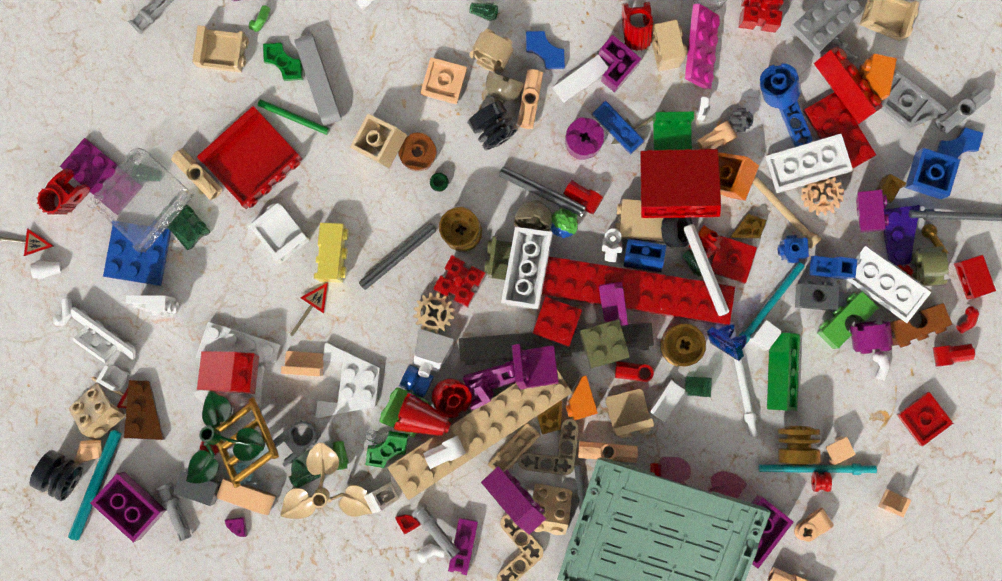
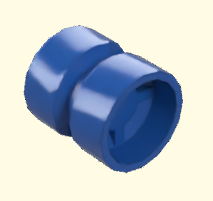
[399,364,434,398]

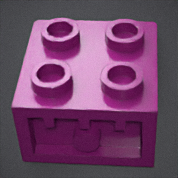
[512,344,559,390]

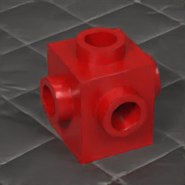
[688,225,722,258]

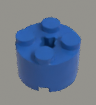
[760,63,802,110]

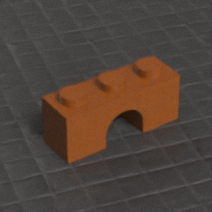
[890,303,953,348]

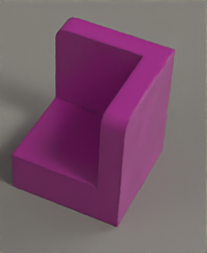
[467,377,494,411]

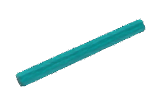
[68,430,122,541]

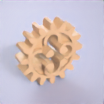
[801,177,844,216]

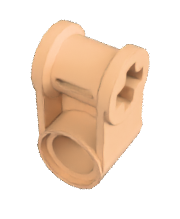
[794,508,834,542]

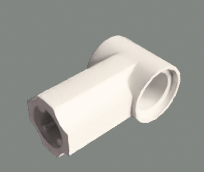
[423,435,466,469]

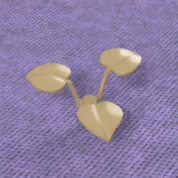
[280,442,372,519]

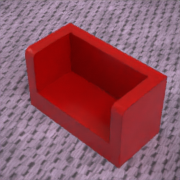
[954,255,996,300]

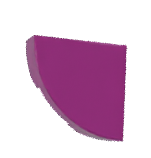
[225,517,247,537]

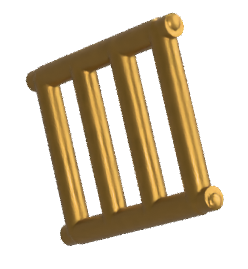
[215,397,279,488]

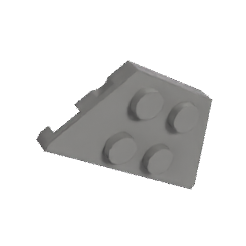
[881,69,948,129]

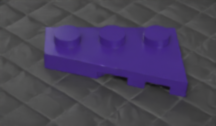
[883,205,920,266]

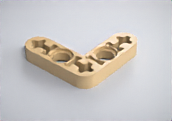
[497,514,543,581]

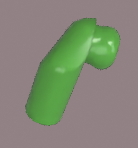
[248,5,271,32]

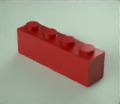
[813,46,883,124]

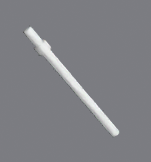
[727,322,758,437]

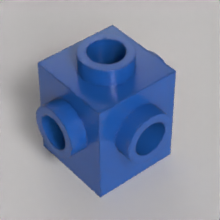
[777,235,809,263]

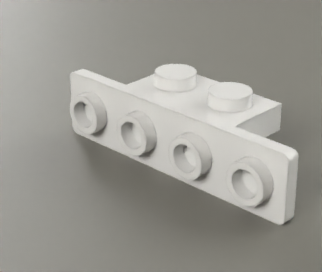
[71,307,136,363]

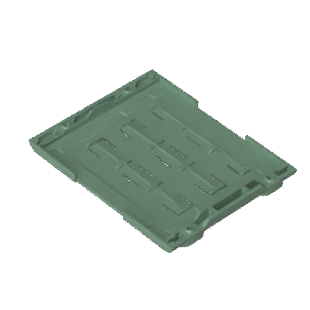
[557,457,770,581]

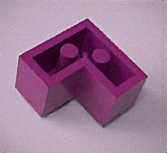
[599,34,641,93]
[856,190,889,233]

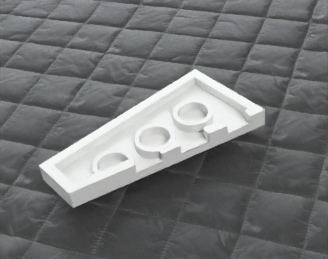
[196,322,282,363]

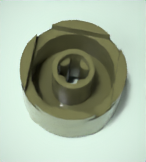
[911,246,949,286]

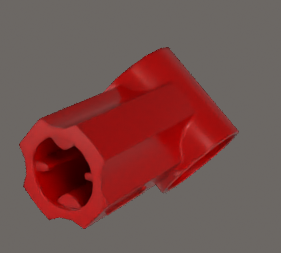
[563,180,604,214]
[932,344,976,367]
[615,361,654,382]

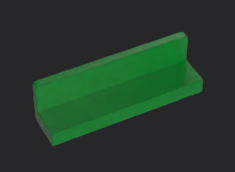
[767,333,800,411]

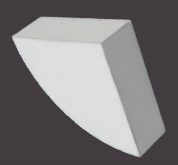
[697,97,709,121]

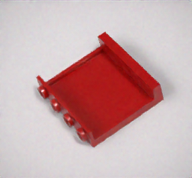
[196,106,302,209]
[640,149,721,218]

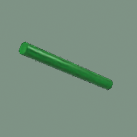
[258,99,330,135]

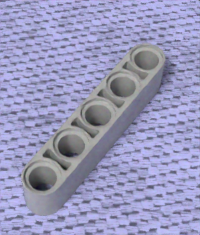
[294,34,342,126]

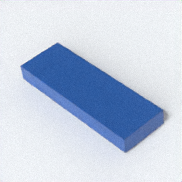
[592,100,645,155]

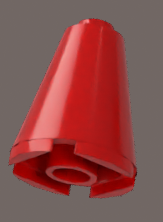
[394,392,451,436]

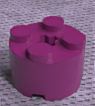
[565,117,604,160]
[850,320,893,354]

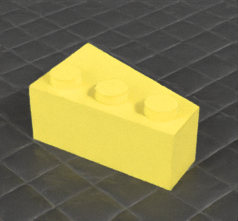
[314,223,349,283]

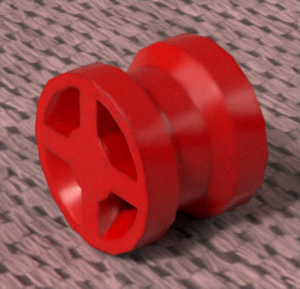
[811,472,832,492]

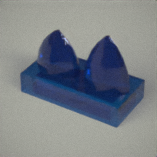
[707,324,747,361]

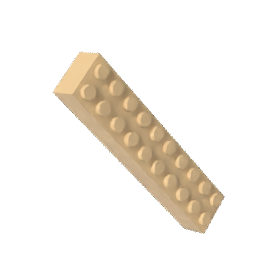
[387,370,572,500]

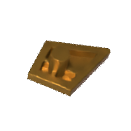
[731,214,767,239]
[537,401,562,435]

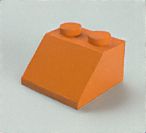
[858,54,897,102]
[718,152,759,201]
[565,376,598,420]

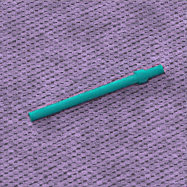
[729,262,805,355]
[758,463,877,475]

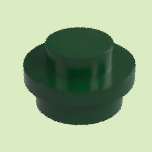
[430,173,449,192]

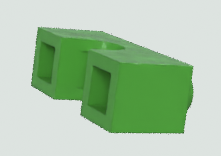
[817,291,879,349]

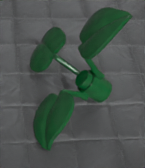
[186,391,265,484]

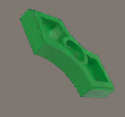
[263,43,303,81]
[365,431,408,468]

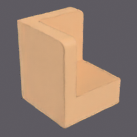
[826,436,856,465]
[878,489,911,518]

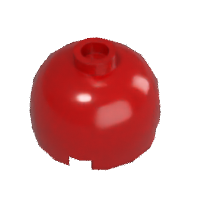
[432,378,472,418]

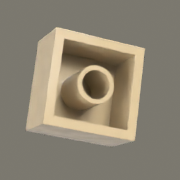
[651,20,687,72]
[350,114,407,168]

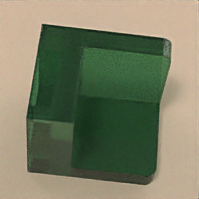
[685,376,712,397]

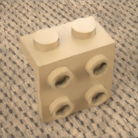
[69,384,126,440]
[605,389,654,438]
[532,484,572,535]

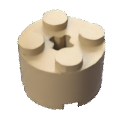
[470,29,514,73]

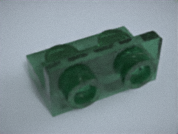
[163,204,210,250]

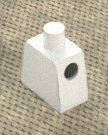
[414,329,454,378]

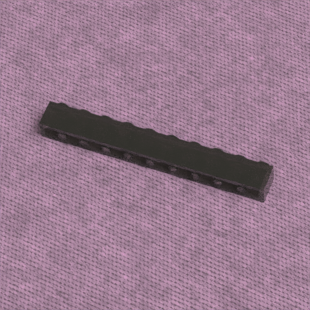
[459,323,654,365]

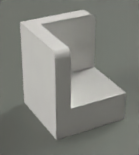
[750,320,781,351]
[96,364,130,391]

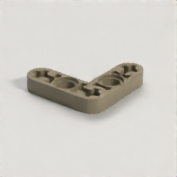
[518,419,579,475]

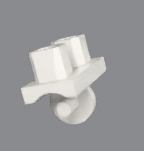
[602,228,622,262]

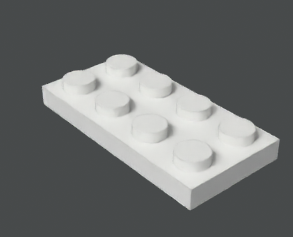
[765,134,853,193]
[846,245,932,323]

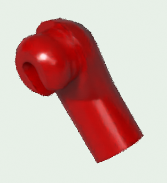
[956,306,979,334]

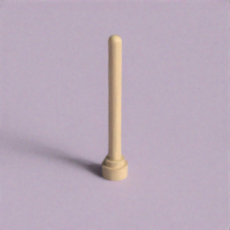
[753,177,822,249]

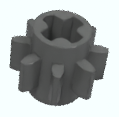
[729,108,753,132]

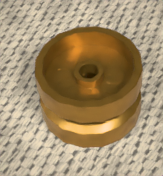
[660,324,706,367]

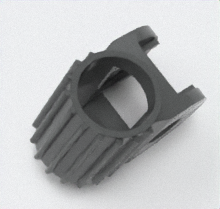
[273,420,318,467]

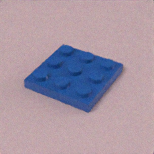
[103,221,172,286]

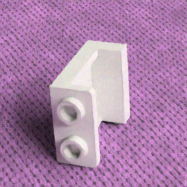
[249,203,310,264]

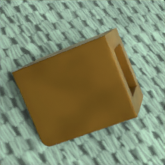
[876,174,906,203]

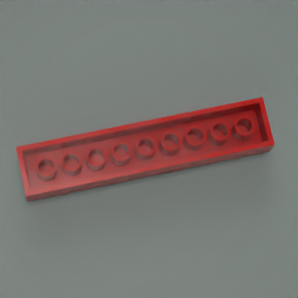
[541,256,736,326]

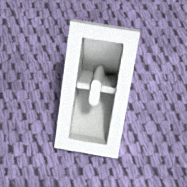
[364,482,399,513]

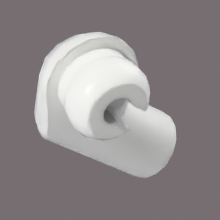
[53,299,72,326]
[873,352,890,381]
[417,544,445,563]

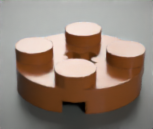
[398,133,437,171]

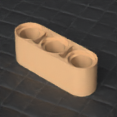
[216,478,276,515]

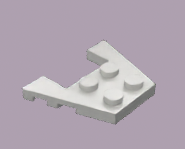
[315,343,381,418]

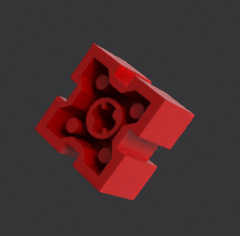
[738,0,784,33]
[433,255,486,308]

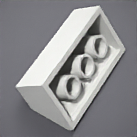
[501,227,553,309]

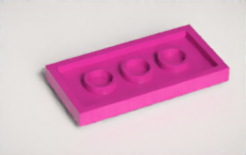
[685,3,720,89]

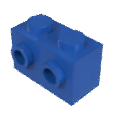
[623,239,666,273]

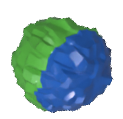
[551,208,578,238]

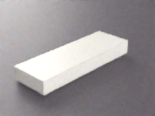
[553,54,609,103]

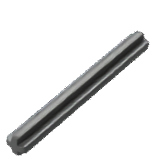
[499,167,586,216]
[359,223,437,290]

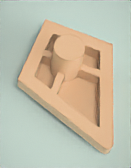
[74,439,103,463]

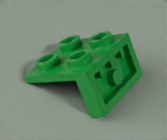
[653,111,694,150]

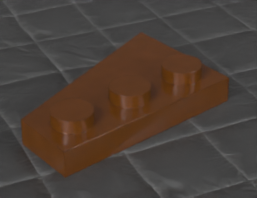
[124,380,165,440]

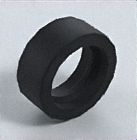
[661,218,693,247]

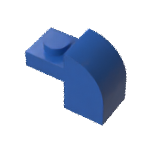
[809,256,857,279]

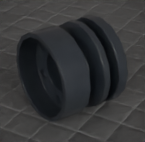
[467,101,518,151]
[29,450,83,501]

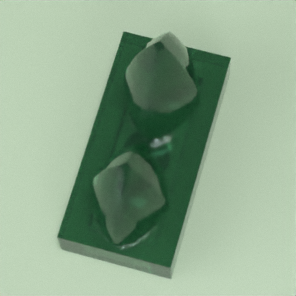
[288,459,326,488]

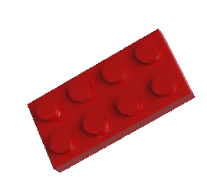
[803,92,876,175]

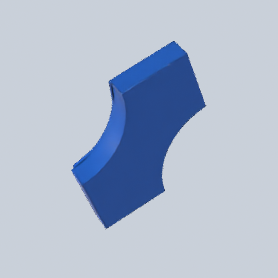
[526,31,565,70]
[937,128,983,159]

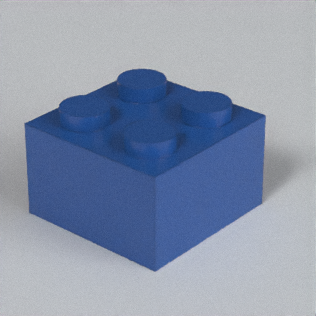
[905,148,961,199]

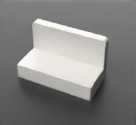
[648,380,686,422]

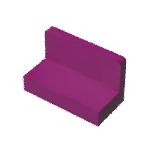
[599,282,628,326]

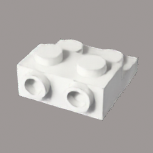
[126,295,179,317]

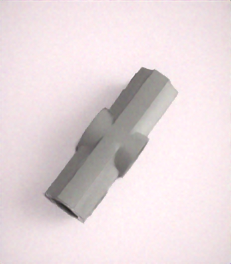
[935,86,992,134]

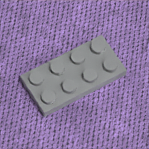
[790,0,864,55]

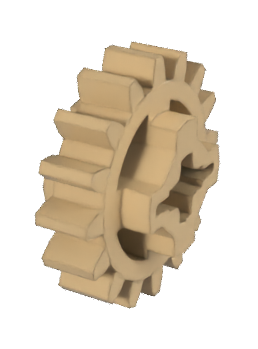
[413,292,455,334]

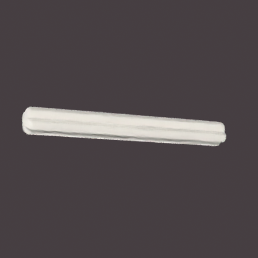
[684,224,729,316]

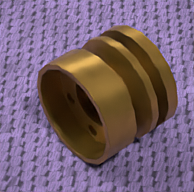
[439,207,482,252]
[778,426,821,464]

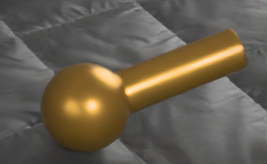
[921,224,949,254]

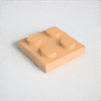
[421,57,467,104]

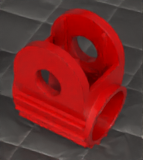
[622,1,654,52]
[36,168,90,215]

